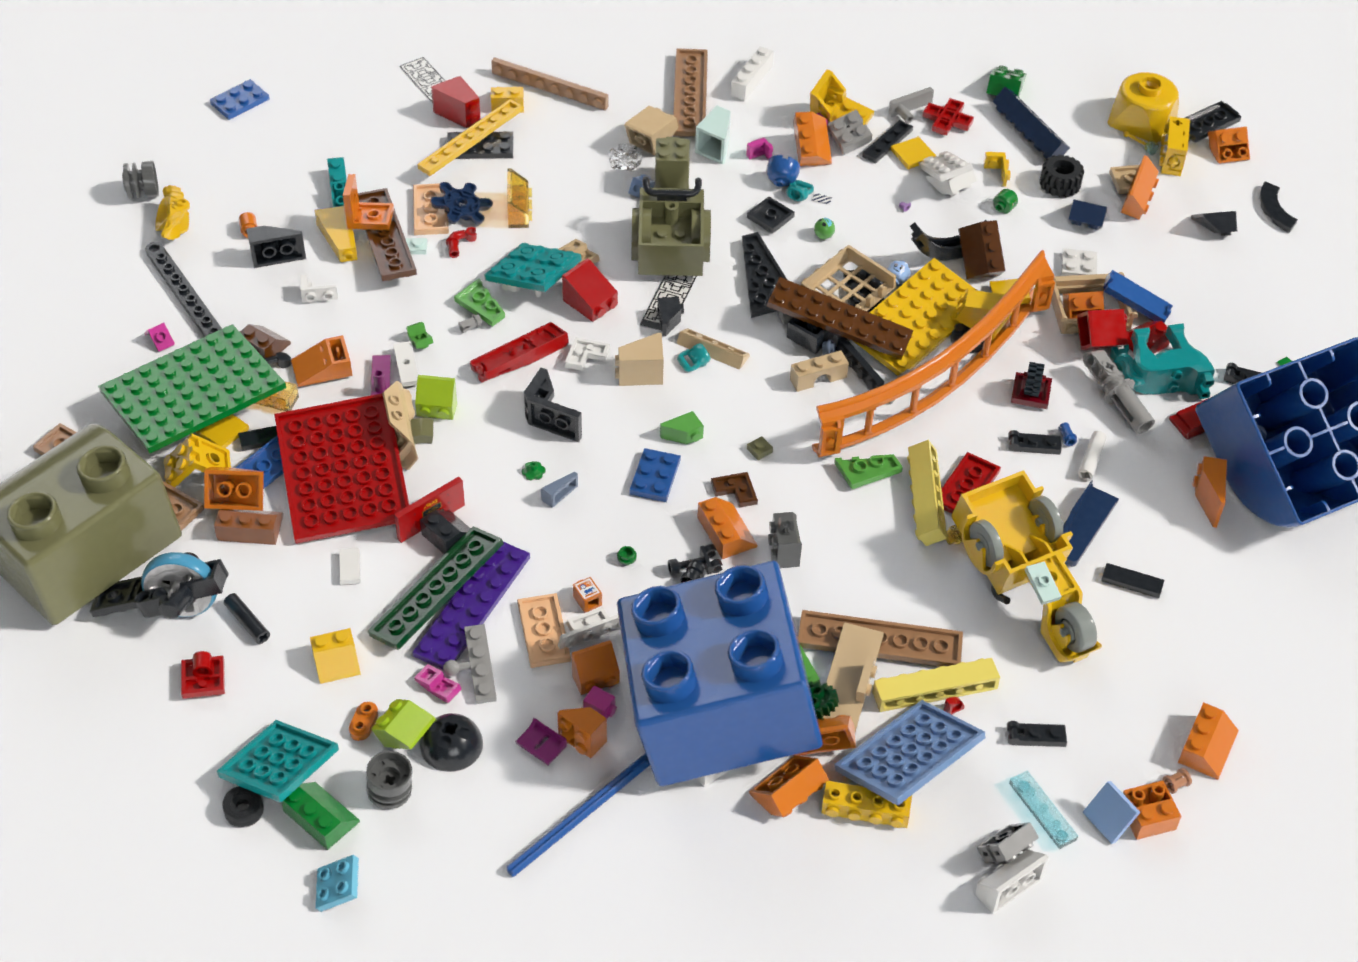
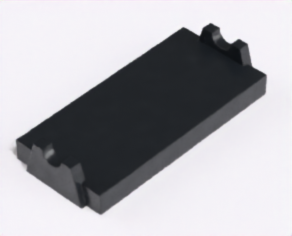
[1185,101,1242,143]

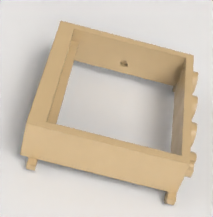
[1051,272,1138,334]

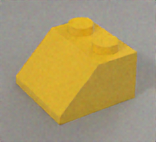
[491,86,524,113]
[310,628,361,684]

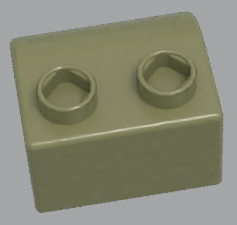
[0,424,182,625]

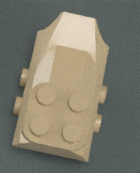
[382,381,419,470]

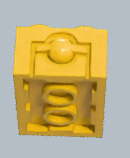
[1159,116,1190,176]

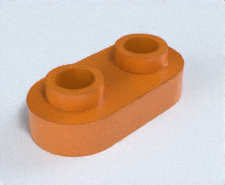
[349,702,378,741]

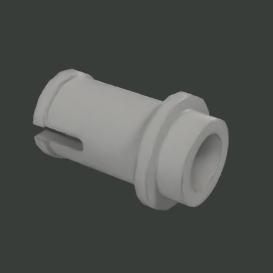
[458,314,482,333]

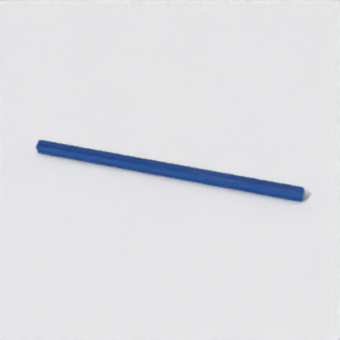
[506,753,650,877]

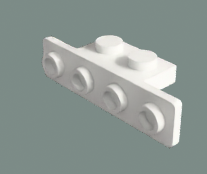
[558,606,620,649]

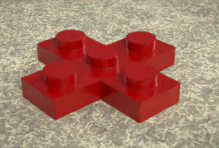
[922,98,974,136]

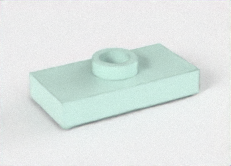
[1025,561,1062,605]

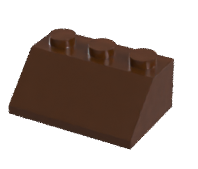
[958,220,1006,280]

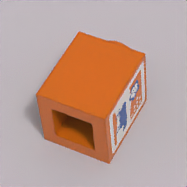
[573,577,602,613]

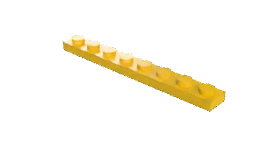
[417,99,522,176]

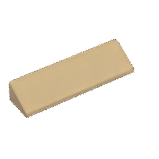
[677,328,750,369]

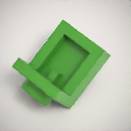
[406,321,434,349]

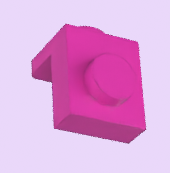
[746,138,773,160]

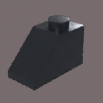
[657,296,684,336]

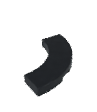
[1259,181,1298,233]

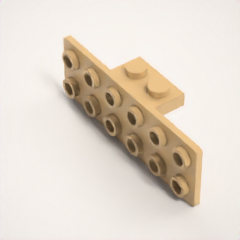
[823,623,884,732]

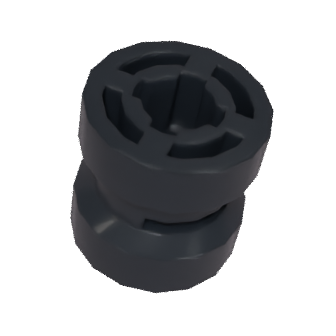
[680,562,707,583]

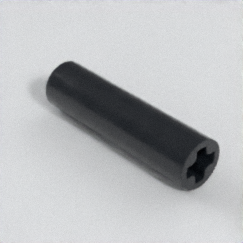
[223,593,270,644]

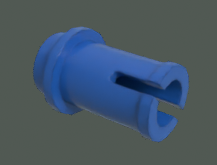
[1058,422,1077,446]

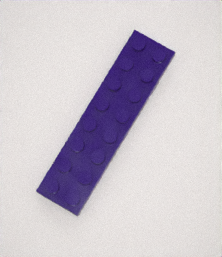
[412,542,530,670]

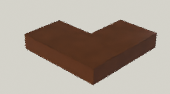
[711,472,758,508]

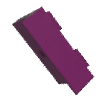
[515,718,567,766]

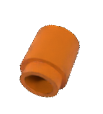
[238,212,258,237]

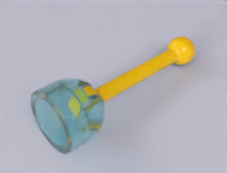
[1123,131,1159,155]

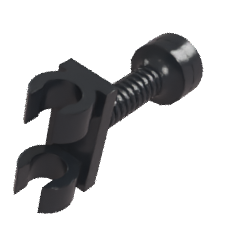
[667,544,723,575]

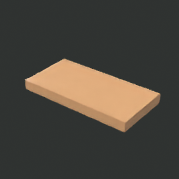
[413,183,449,235]
[517,593,571,668]

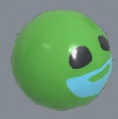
[814,218,835,239]

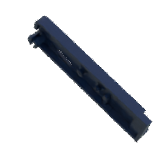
[1063,480,1119,567]

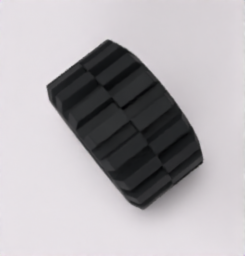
[1039,155,1084,198]

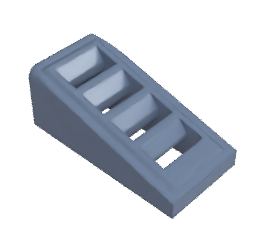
[541,472,578,508]

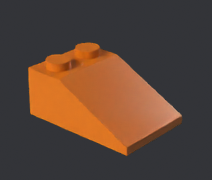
[1192,456,1227,528]
[204,467,264,511]

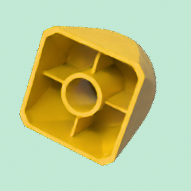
[1107,72,1179,143]

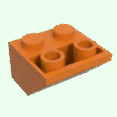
[1208,126,1250,163]
[1063,291,1104,319]
[557,707,607,758]
[1123,780,1182,840]

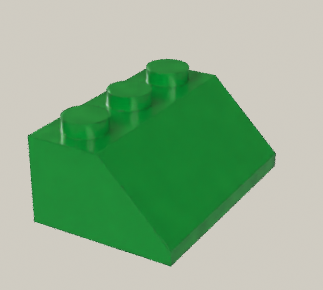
[281,782,360,850]

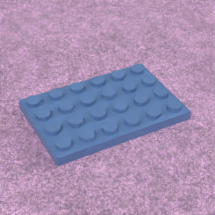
[834,700,986,805]

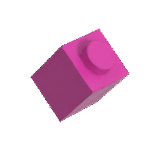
[583,686,617,719]

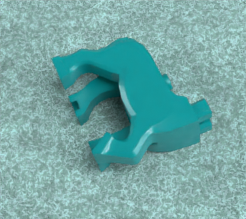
[1110,323,1215,399]

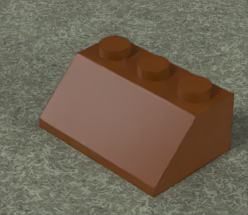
[214,509,284,545]

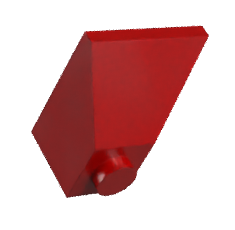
[1128,321,1170,353]

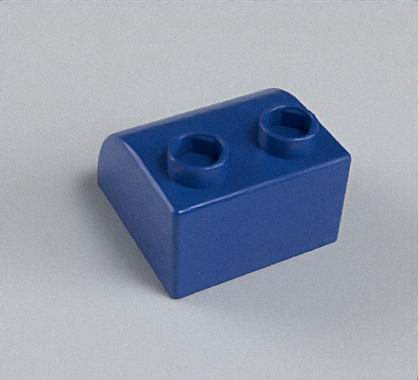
[1195,337,1358,527]

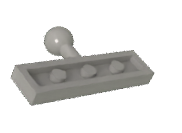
[443,624,497,704]

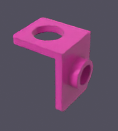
[144,323,175,352]

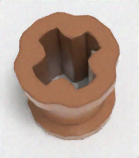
[1163,768,1192,794]

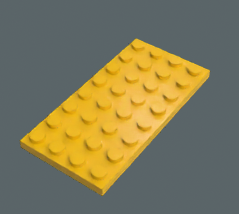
[853,258,978,376]

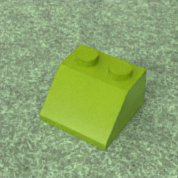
[415,375,457,420]
[371,699,436,750]

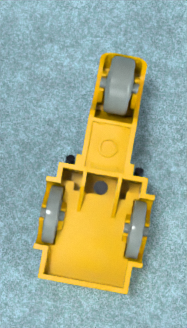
[951,470,1102,663]

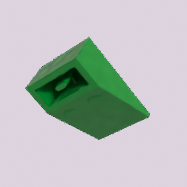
[986,65,1027,97]

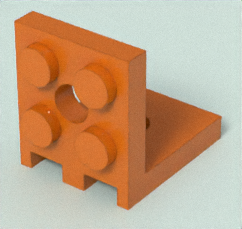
[343,174,394,230]

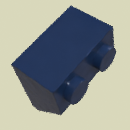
[1069,199,1108,230]

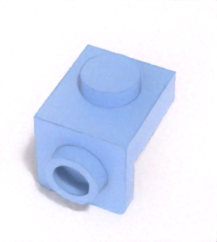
[629,174,655,198]

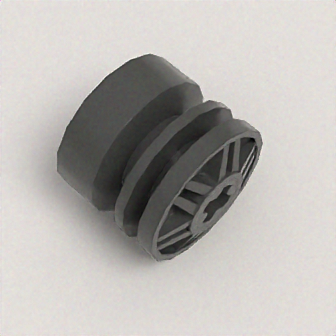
[122,160,159,199]
[366,751,412,809]

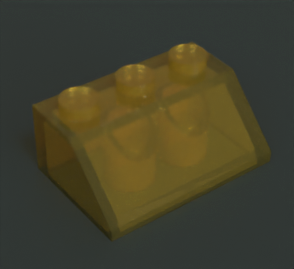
[507,168,532,228]

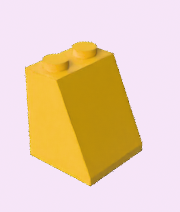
[955,289,1012,341]

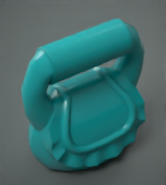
[786,180,814,202]
[677,343,711,372]

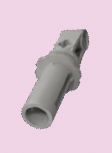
[1083,350,1155,434]

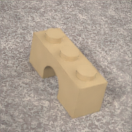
[790,351,849,392]

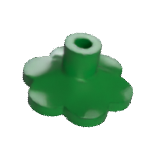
[522,461,546,480]

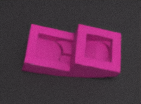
[414,664,462,703]

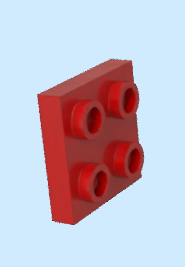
[181,651,225,699]

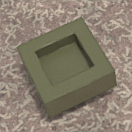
[747,436,773,460]

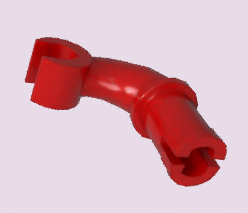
[445,227,477,258]

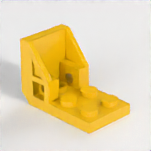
[810,69,874,125]

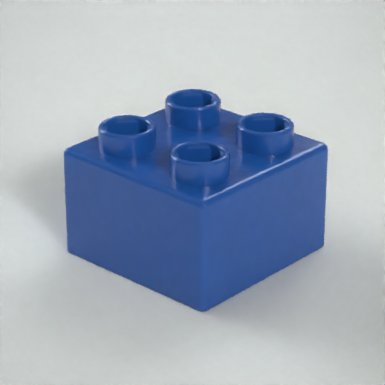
[617,561,823,786]

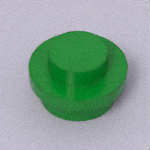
[617,546,637,565]

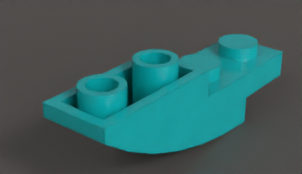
[327,157,347,207]

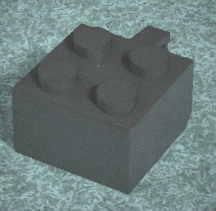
[768,512,802,568]

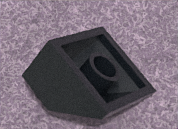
[1191,211,1237,236]

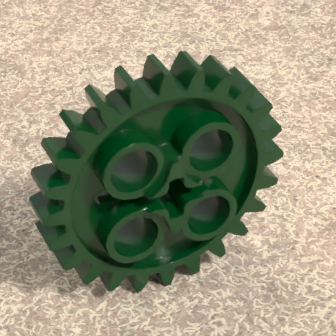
[809,681,839,720]

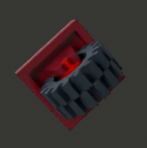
[1011,362,1052,409]

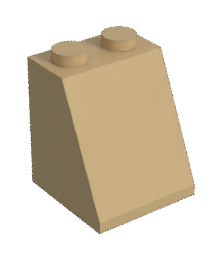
[624,105,679,156]
[615,333,664,386]

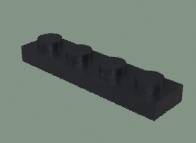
[836,336,885,390]

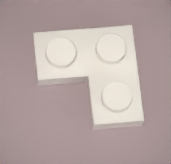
[565,337,610,371]

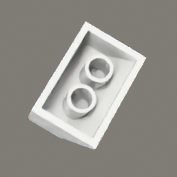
[975,850,1049,914]

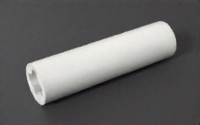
[1078,431,1107,481]

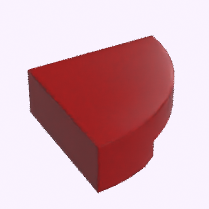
[943,697,965,715]

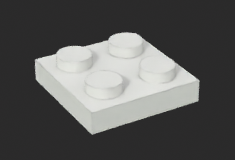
[1061,248,1097,276]

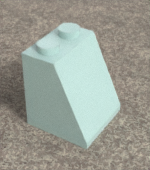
[695,105,731,164]

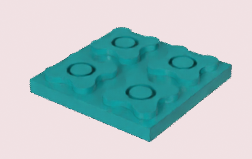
[484,243,582,292]
[216,720,340,803]

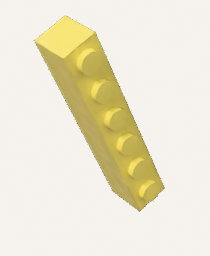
[907,439,947,546]
[872,658,1000,712]

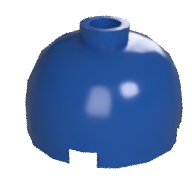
[766,155,800,187]

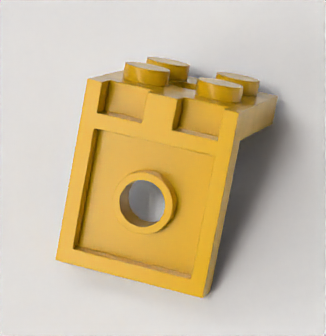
[163,434,231,488]

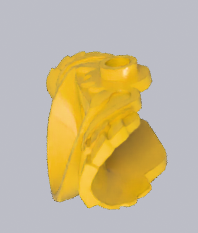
[155,185,190,240]

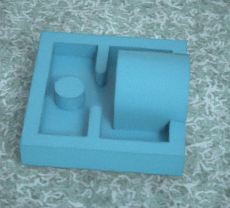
[316,855,359,912]

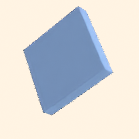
[1083,781,1141,844]

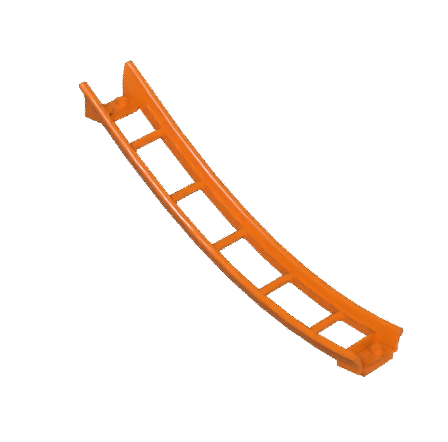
[812,250,1055,458]

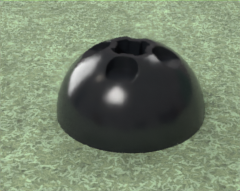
[420,713,483,772]

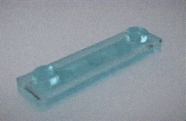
[1009,770,1078,850]

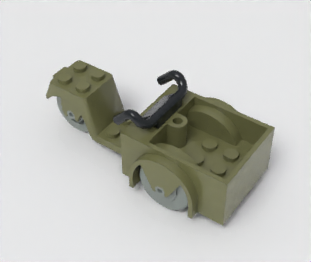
[631,137,711,276]

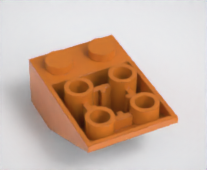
[291,335,353,387]

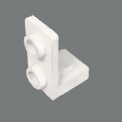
[300,275,338,303]

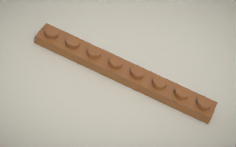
[491,57,609,111]

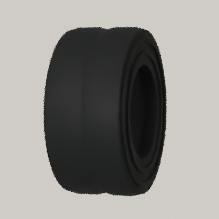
[222,786,264,828]

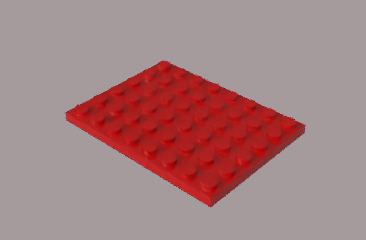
[274,393,409,544]

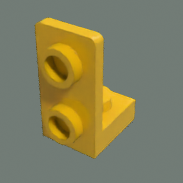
[983,152,1011,186]

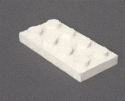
[919,151,973,182]

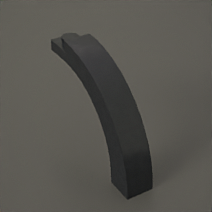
[909,220,987,260]

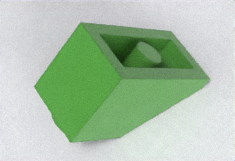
[660,411,704,444]

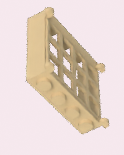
[801,245,896,311]

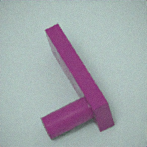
[371,355,391,395]

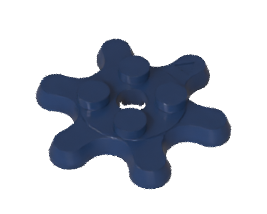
[430,182,493,225]

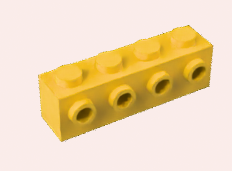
[821,780,912,828]

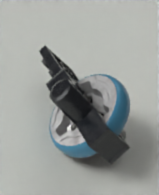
[89,552,229,619]

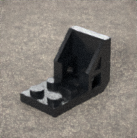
[524,367,582,442]

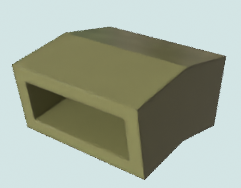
[411,418,433,444]

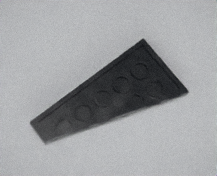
[742,232,788,318]

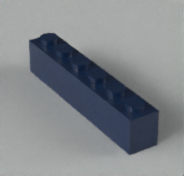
[992,87,1070,159]

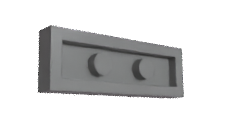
[888,87,934,123]

